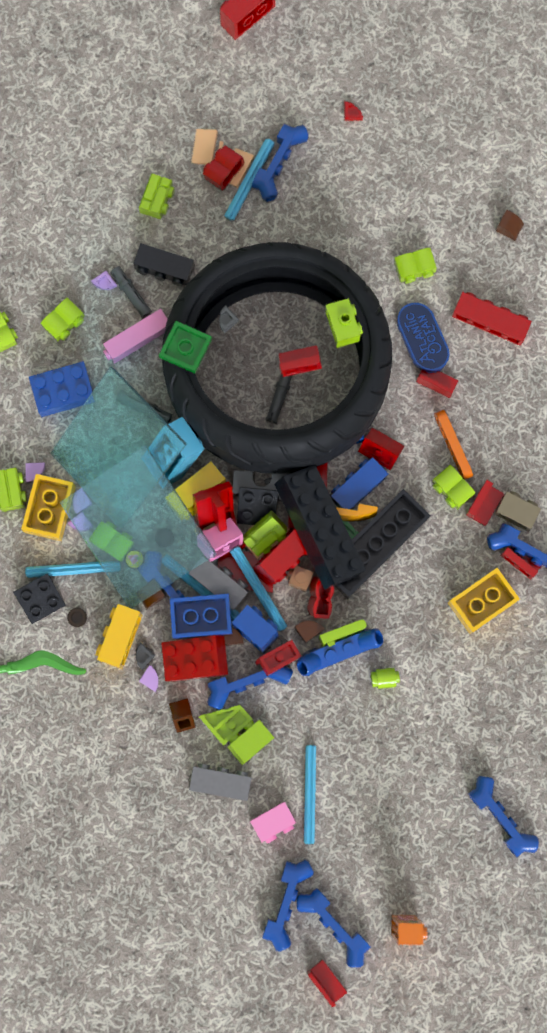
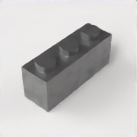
[188,555,249,610]
[189,763,252,801]

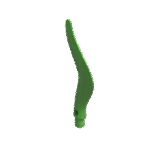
[0,650,86,675]

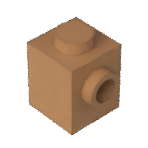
[286,566,314,592]

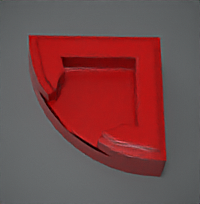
[344,101,363,121]

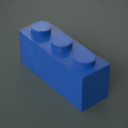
[331,457,388,510]

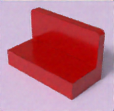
[279,345,322,377]
[416,370,458,398]
[358,428,405,470]
[466,480,504,526]
[195,491,227,532]
[500,547,542,580]
[255,640,302,676]
[307,959,348,1008]

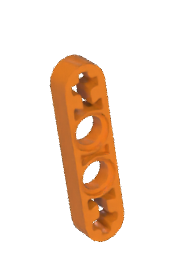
[434,410,473,480]

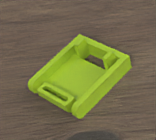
[319,620,367,647]

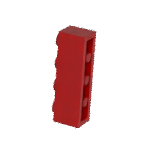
[452,292,532,346]

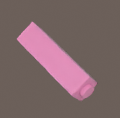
[103,309,167,364]

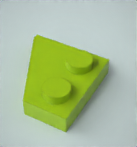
[199,705,253,746]

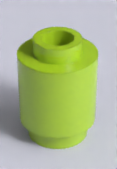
[371,668,400,689]

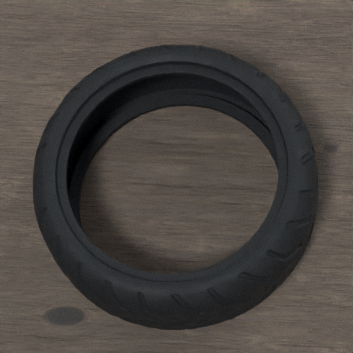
[162,242,392,474]

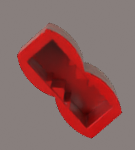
[203,145,245,191]
[307,576,334,619]

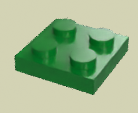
[159,321,212,373]

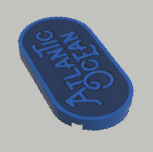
[397,303,450,373]

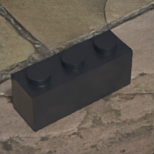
[133,243,195,286]

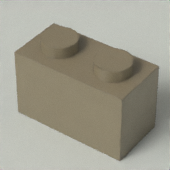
[494,491,541,531]

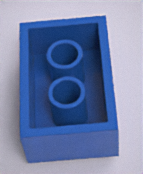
[29,361,96,417]
[170,594,233,639]
[232,604,279,654]

